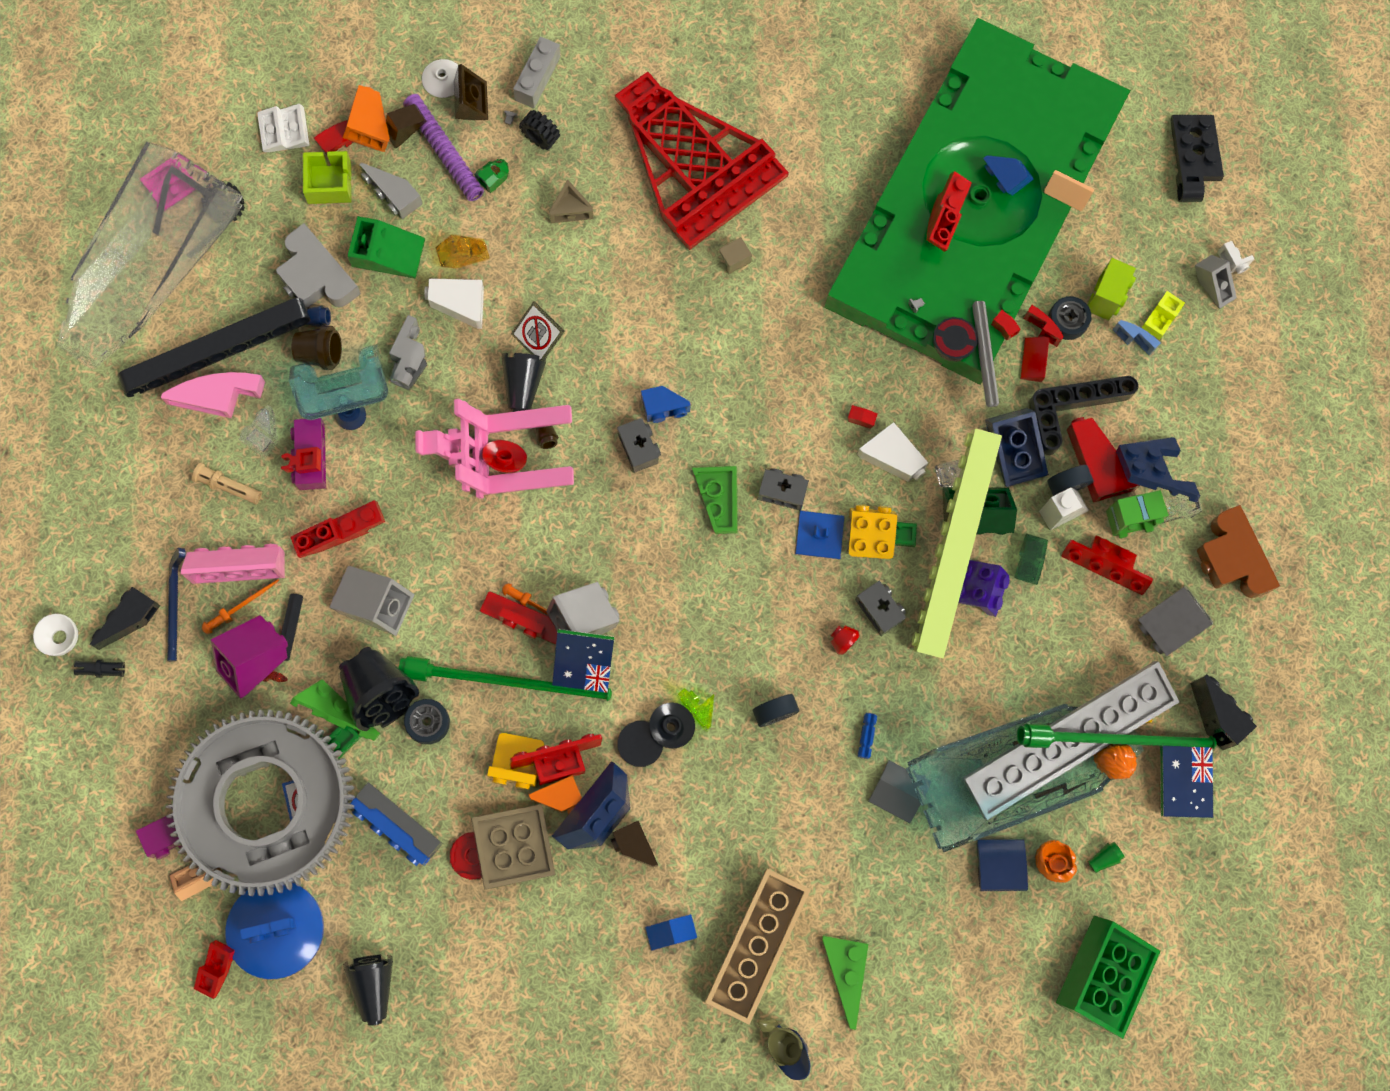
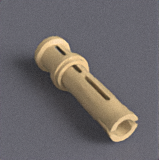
[192,463,262,505]

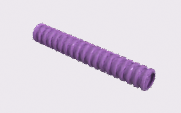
[403,94,484,201]

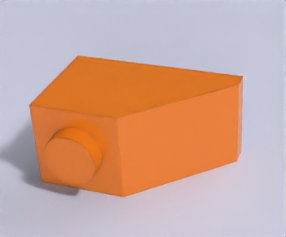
[529,775,582,815]

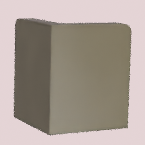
[719,237,752,274]

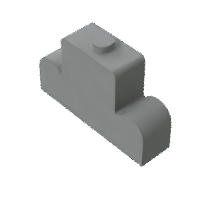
[276,223,361,308]

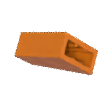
[343,85,390,152]

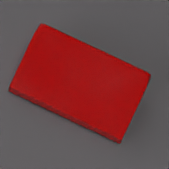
[1020,337,1050,383]

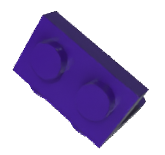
[958,560,1010,617]

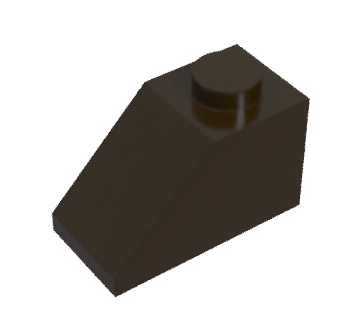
[610,820,658,867]

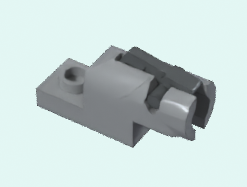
[389,315,427,390]

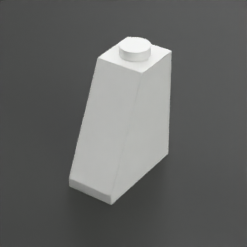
[425,279,484,329]
[857,422,928,482]
[1039,488,1089,530]

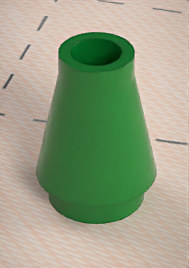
[1087,842,1125,873]

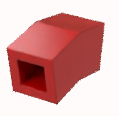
[991,310,1021,341]
[848,405,878,429]

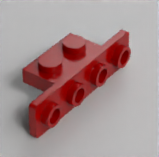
[1061,535,1153,595]
[480,591,557,645]
[509,734,602,785]

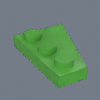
[692,466,738,534]

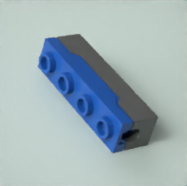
[350,782,443,866]

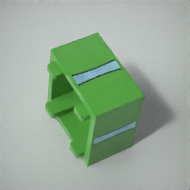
[1106,490,1169,539]

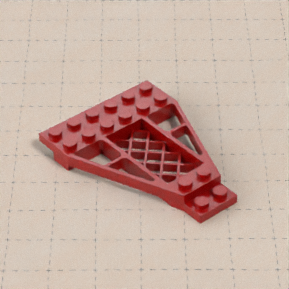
[615,71,789,250]

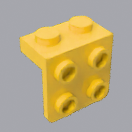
[848,505,898,559]
[487,733,544,790]

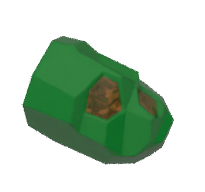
[474,159,509,193]

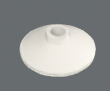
[422,59,458,98]

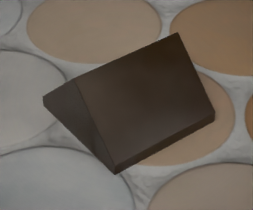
[454,64,488,120]

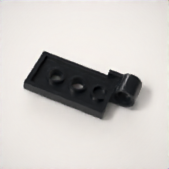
[1171,115,1224,202]

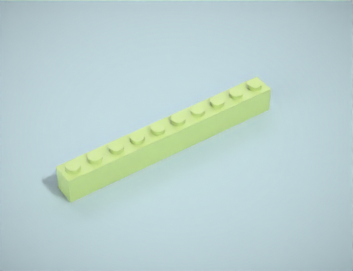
[912,428,1002,659]

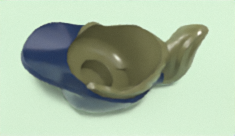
[758,1018,811,1080]

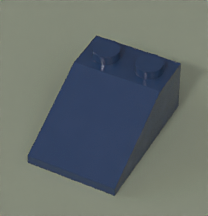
[985,408,1049,487]

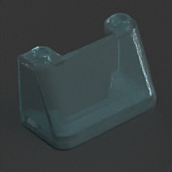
[289,344,388,420]

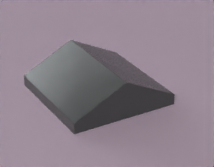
[868,760,930,823]

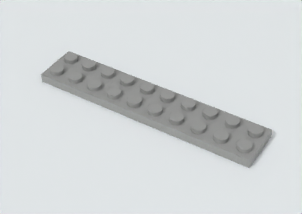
[962,661,1179,820]

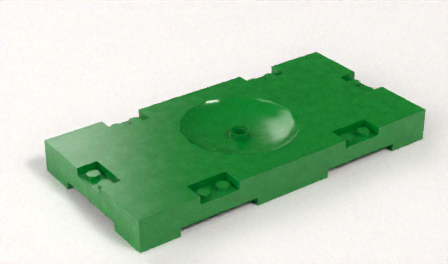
[824,18,1131,385]

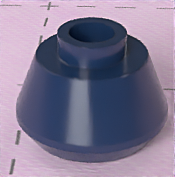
[336,401,366,430]

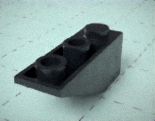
[90,587,160,650]

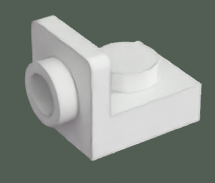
[1217,241,1254,274]

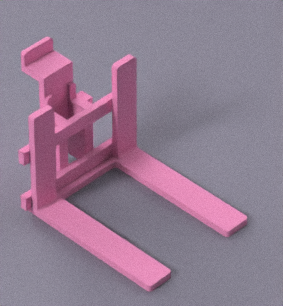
[415,399,574,499]

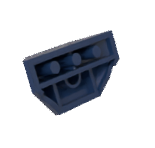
[552,761,631,850]

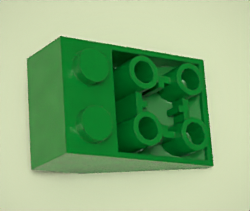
[347,216,425,279]

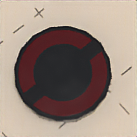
[932,317,978,362]

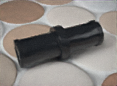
[74,659,125,678]

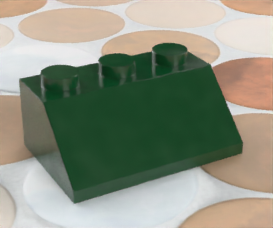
[943,487,1017,535]

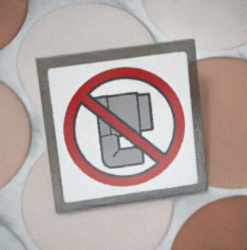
[511,301,565,360]

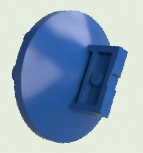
[225,883,324,979]

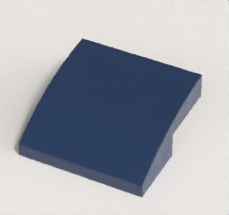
[976,839,1028,891]

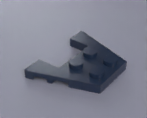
[1116,437,1200,502]

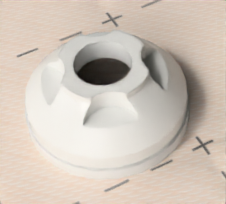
[33,614,78,656]

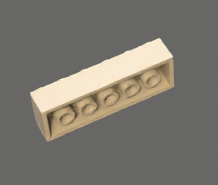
[704,868,811,1025]

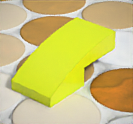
[1142,291,1185,340]

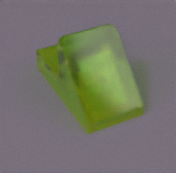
[677,688,714,732]

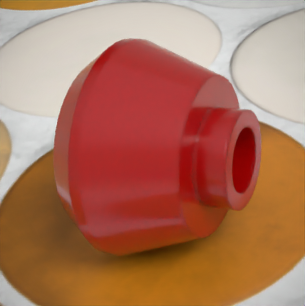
[830,625,860,655]

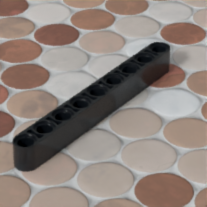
[118,298,311,397]

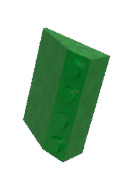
[1056,916,1161,1039]

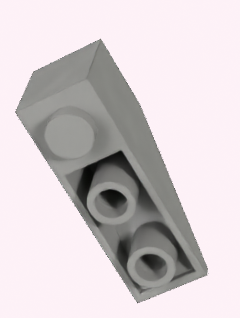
[359,163,422,219]

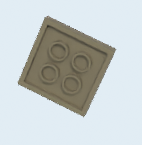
[471,804,556,890]

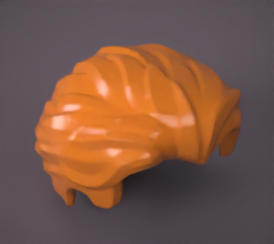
[1093,744,1137,779]
[1035,840,1077,883]

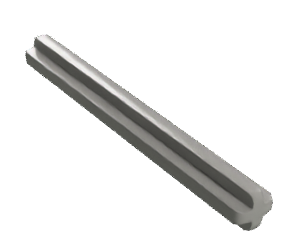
[972,301,999,407]

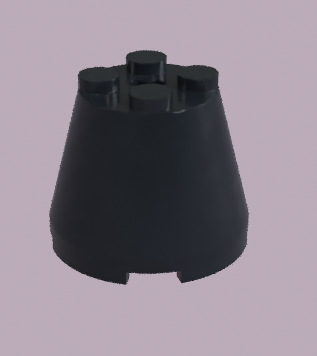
[339,647,419,731]

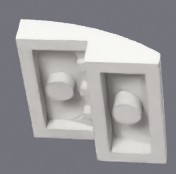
[257,104,309,152]

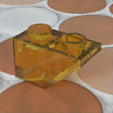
[435,235,490,269]

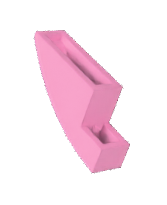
[161,372,265,418]

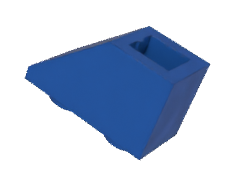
[983,156,1033,195]
[641,386,691,423]

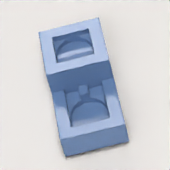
[1113,320,1161,355]

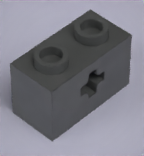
[617,418,661,473]
[757,468,809,511]
[855,580,906,637]

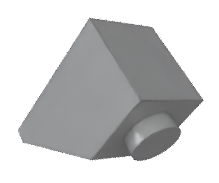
[1195,255,1237,309]

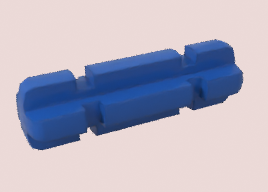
[858,713,877,759]

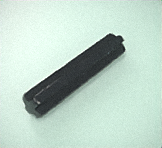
[281,593,303,661]

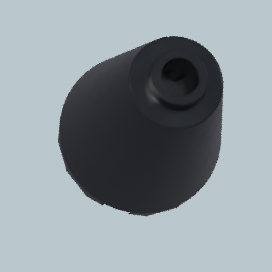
[502,353,546,412]
[343,954,393,1026]

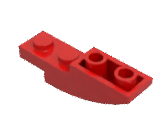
[927,171,972,252]
[290,500,386,558]

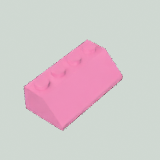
[181,544,285,584]

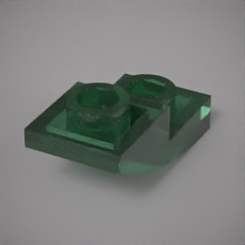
[1014,533,1048,585]

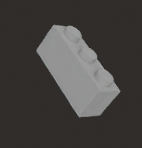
[513,36,561,108]

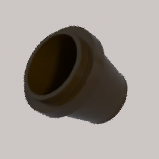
[291,325,342,370]

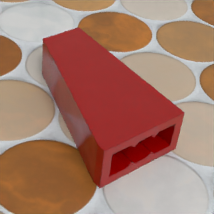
[1066,417,1140,503]

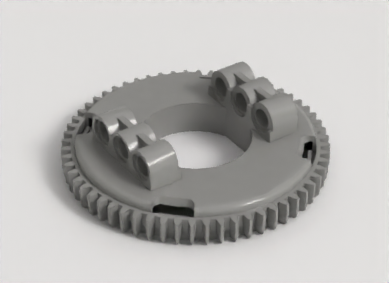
[166,710,355,896]

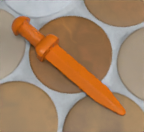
[202,579,279,634]
[502,583,548,615]

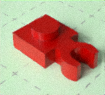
[281,447,321,474]

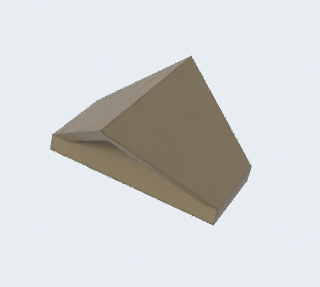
[549,179,593,223]

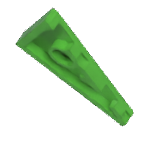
[290,679,380,741]
[822,936,869,1030]

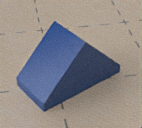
[645,915,697,951]

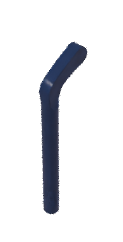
[167,548,186,662]

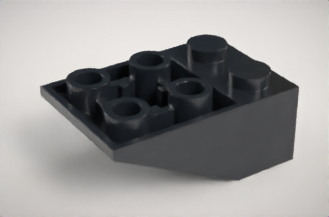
[1190,674,1257,751]

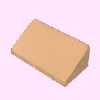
[1044,170,1094,211]
[169,865,222,901]

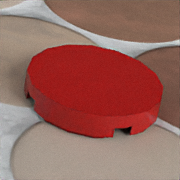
[450,832,482,880]

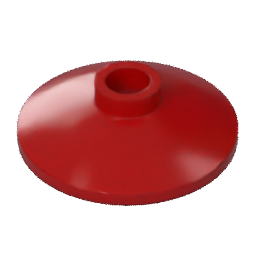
[482,440,527,473]

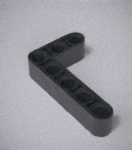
[1029,376,1139,456]

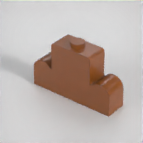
[1197,505,1280,598]

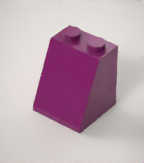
[211,615,288,699]

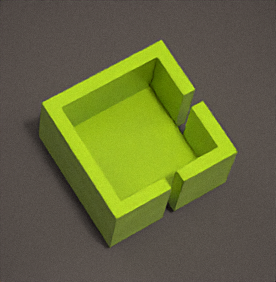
[303,151,352,204]
[1087,258,1136,321]

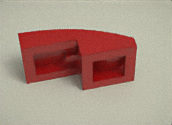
[314,120,354,155]
[1023,305,1064,347]
[194,940,235,999]

